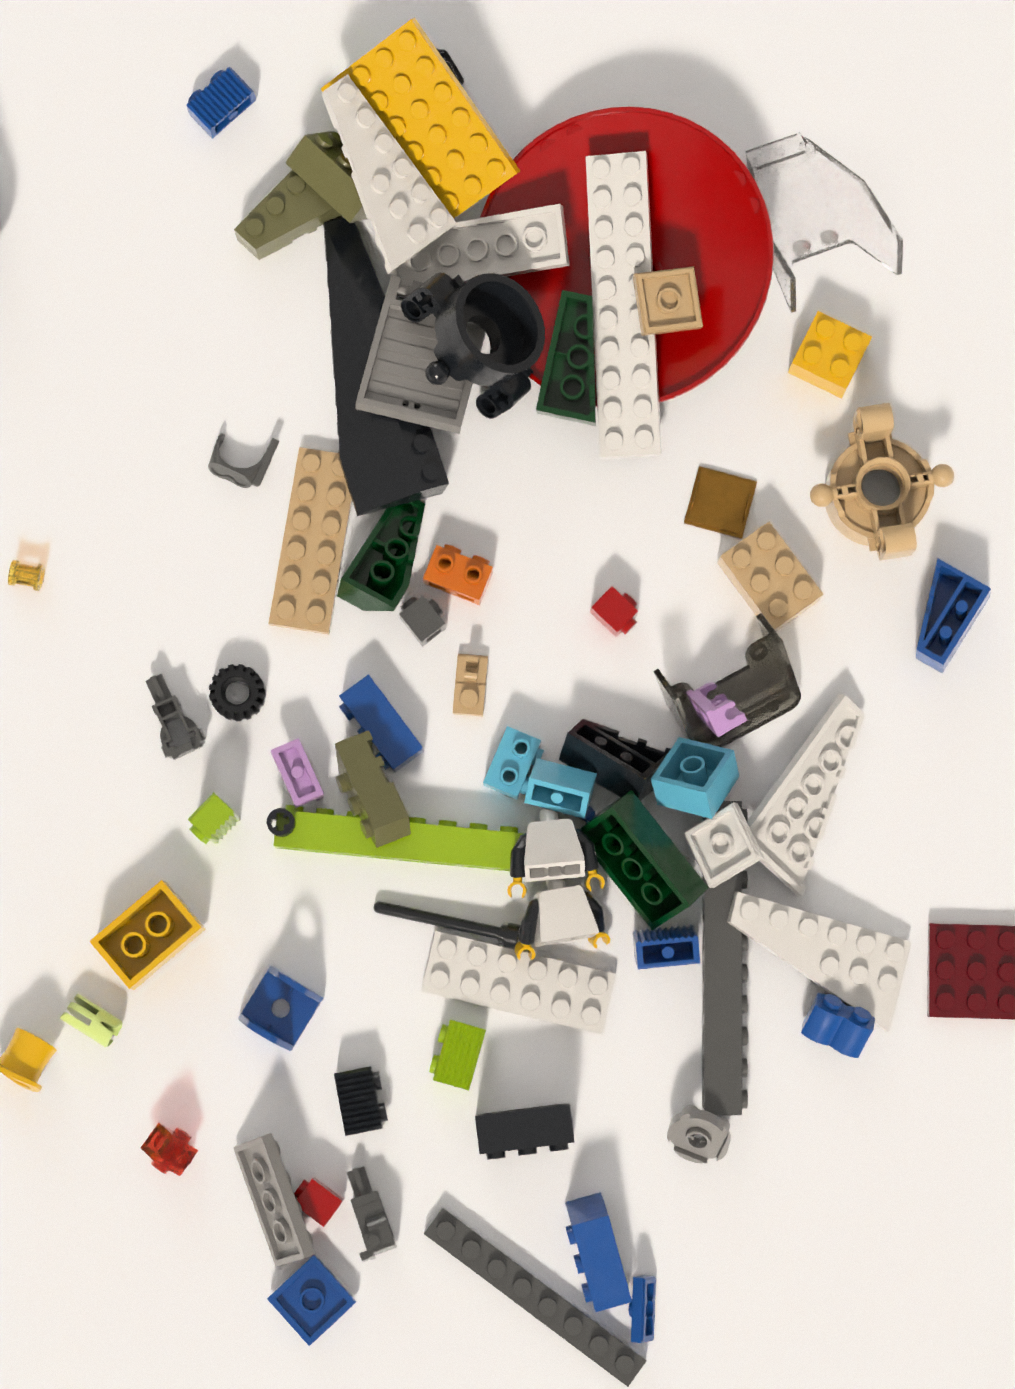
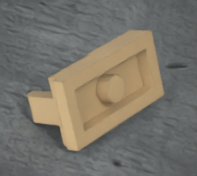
[452,654,488,717]

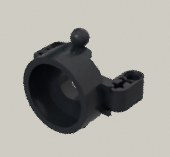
[401,272,545,419]

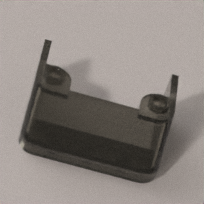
[653,613,801,747]

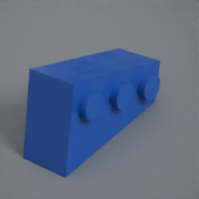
[565,1192,632,1313]

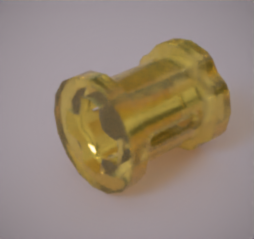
[8,559,45,591]

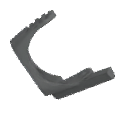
[208,433,280,488]

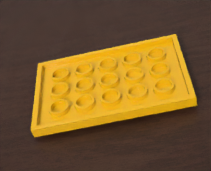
[321,17,520,218]

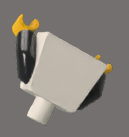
[507,808,605,898]
[514,879,611,960]

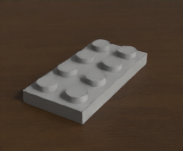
[233,1133,315,1267]

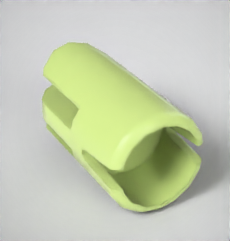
[60,993,123,1047]

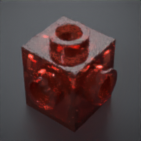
[140,1122,199,1176]

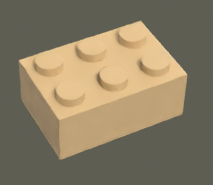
[717,521,824,635]

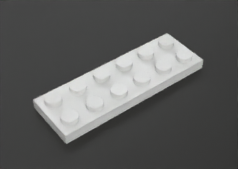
[391,204,570,287]
[421,931,616,1035]

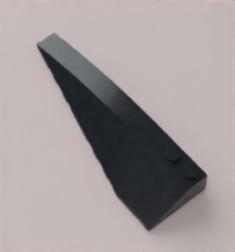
[323,218,449,516]

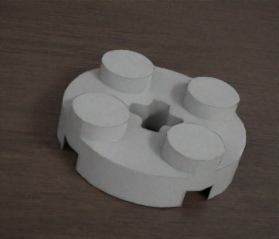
[667,1105,731,1164]

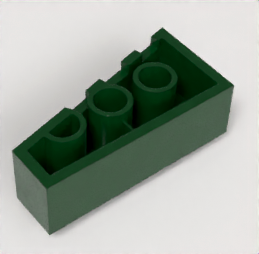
[536,290,596,426]

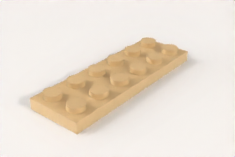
[268,447,352,635]

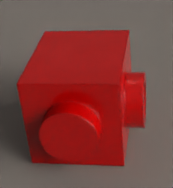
[590,586,638,637]

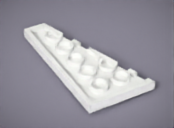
[322,74,457,274]
[747,694,865,896]
[727,892,912,1032]

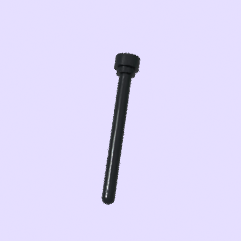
[373,901,521,949]

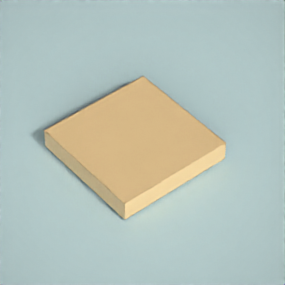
[633,267,703,336]

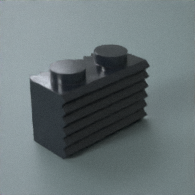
[334,1066,388,1136]

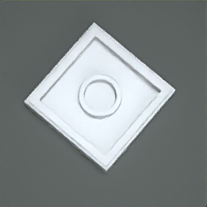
[683,802,764,888]

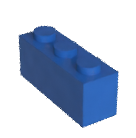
[338,674,424,773]

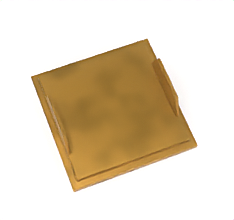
[684,466,757,539]

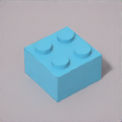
[651,737,740,819]

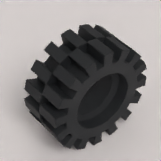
[209,664,266,722]

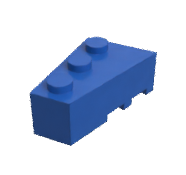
[916,558,991,674]

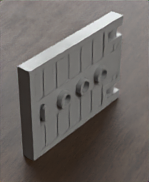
[355,275,486,434]

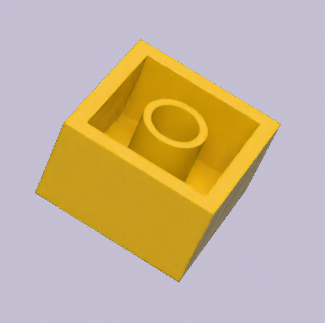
[788,311,872,399]

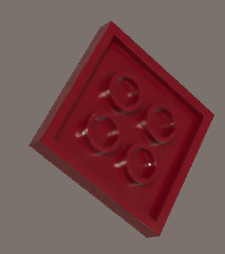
[927,923,1015,1020]

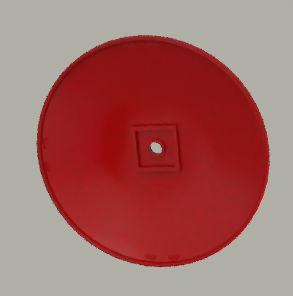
[480,106,774,407]

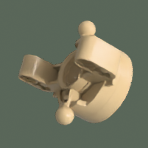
[810,403,955,561]

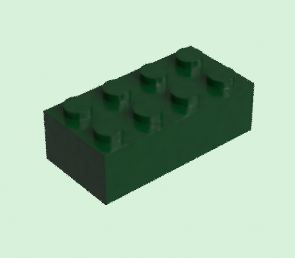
[580,790,709,931]

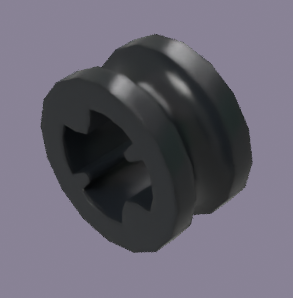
[266,808,296,837]

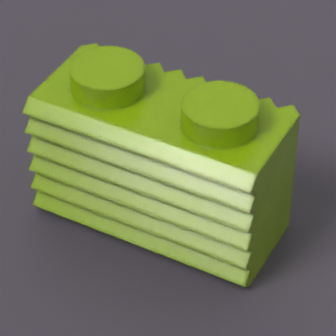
[187,792,240,844]
[429,1019,486,1091]

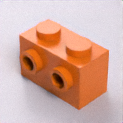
[423,544,493,606]

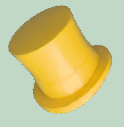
[0,1027,57,1092]

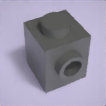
[399,595,446,647]

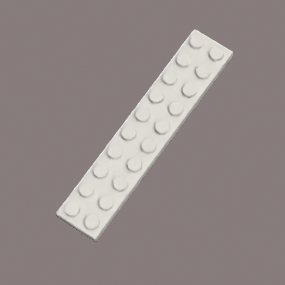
[586,151,662,459]

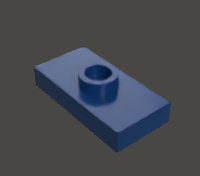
[628,1275,656,1343]

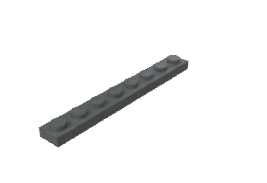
[424,1208,646,1387]

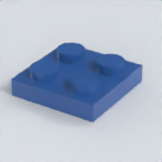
[267,1254,357,1346]

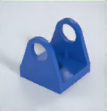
[238,965,324,1051]

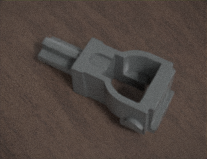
[145,674,206,760]
[347,1166,397,1262]

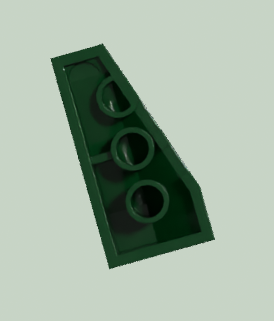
[337,500,425,611]

